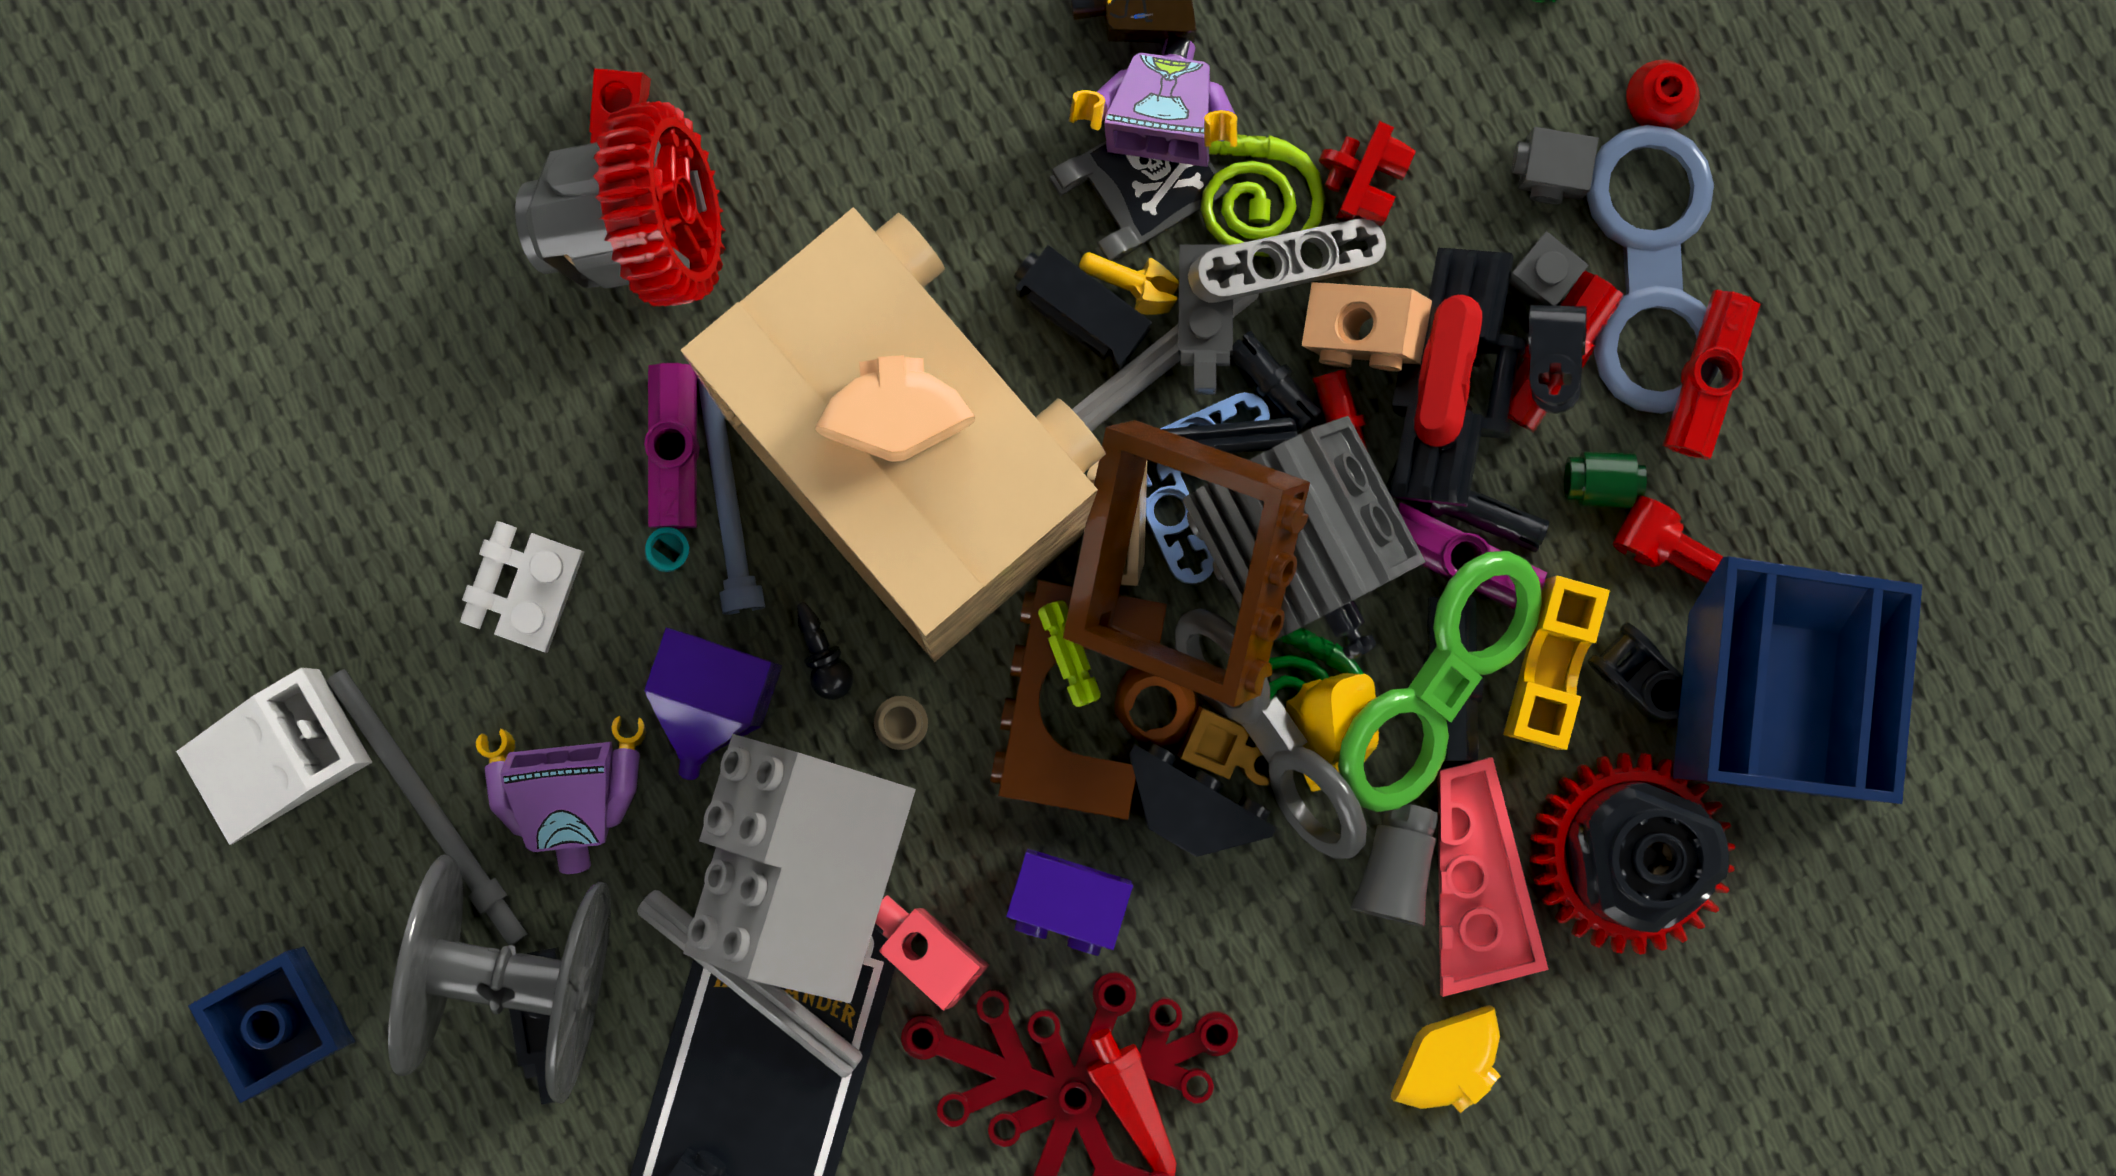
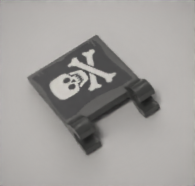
[1049,141,1228,262]

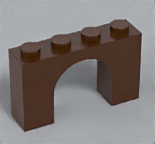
[990,580,1167,820]

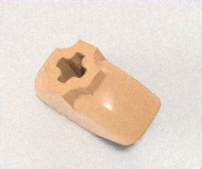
[815,355,975,462]

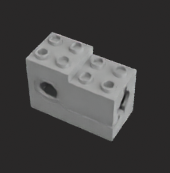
[683,734,916,1004]

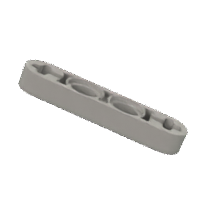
[1188,219,1386,303]

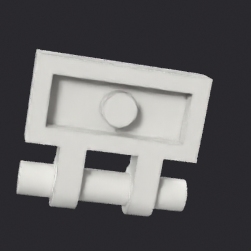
[460,521,584,653]

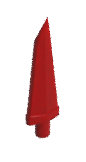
[1087,1028,1177,1176]

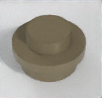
[874,696,928,750]

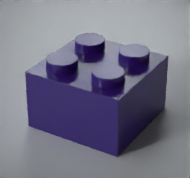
[1006,848,1133,956]

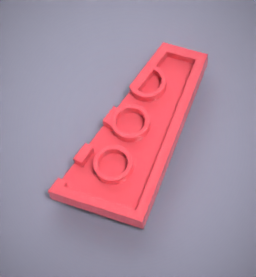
[1437,757,1549,997]

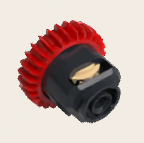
[1529,753,1735,955]

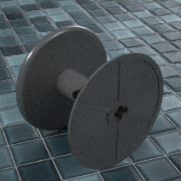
[388,855,611,1104]

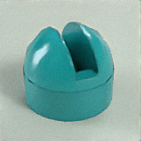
[645,527,689,572]

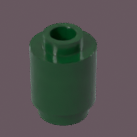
[1564,452,1647,508]

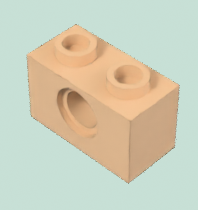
[1302,282,1432,372]

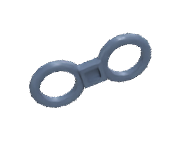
[1586,125,1719,414]

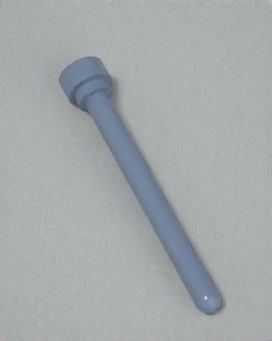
[697,376,765,615]

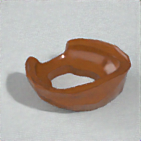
[1115,668,1199,748]

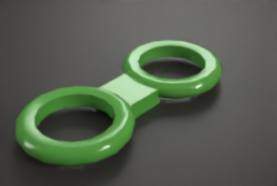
[1338,551,1542,812]

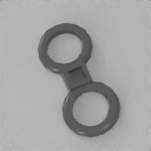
[1175,608,1367,859]

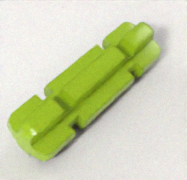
[1038,600,1101,707]

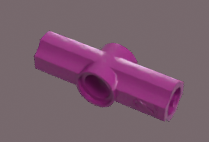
[644,363,700,529]
[1396,502,1547,610]

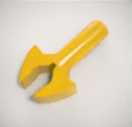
[1079,252,1179,315]

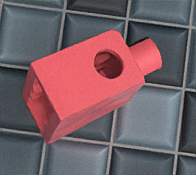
[874,895,989,1010]

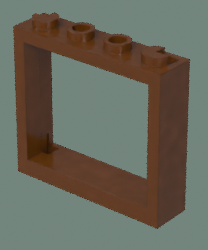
[1063,420,1310,707]

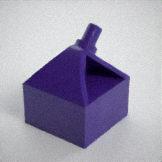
[644,627,783,780]

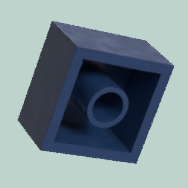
[188,946,356,1103]

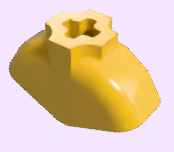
[1285,673,1379,792]
[1391,1005,1501,1113]

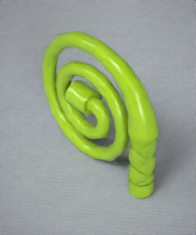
[1200,135,1325,257]

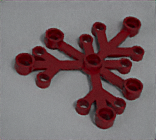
[901,971,1238,1176]

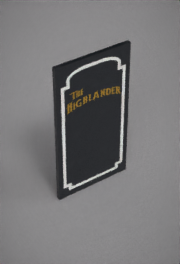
[630,928,895,1176]

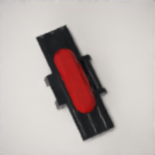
[1391,247,1527,507]

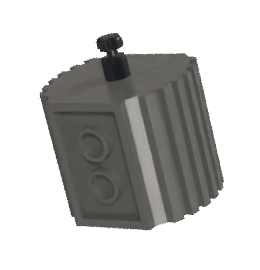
[1183,416,1426,659]

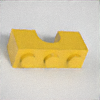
[1503,575,1610,750]

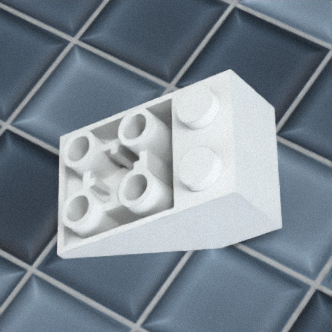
[176,668,372,845]

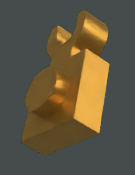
[1177,706,1269,785]

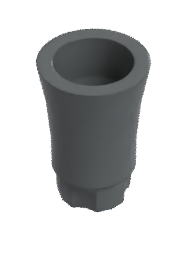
[1350,804,1438,927]

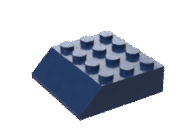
[1673,556,1922,804]

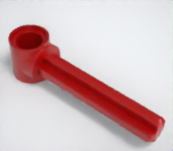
[1612,496,1723,584]

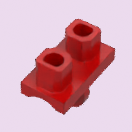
[1319,121,1416,226]

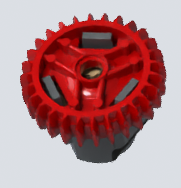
[515,101,726,307]

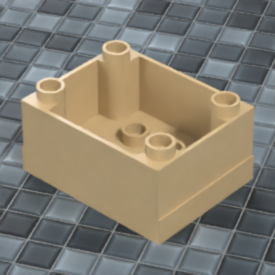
[681,207,1106,662]

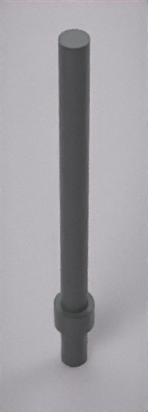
[327,669,528,945]

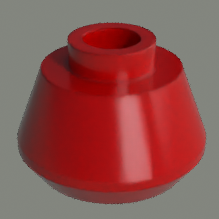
[1626,60,1700,130]

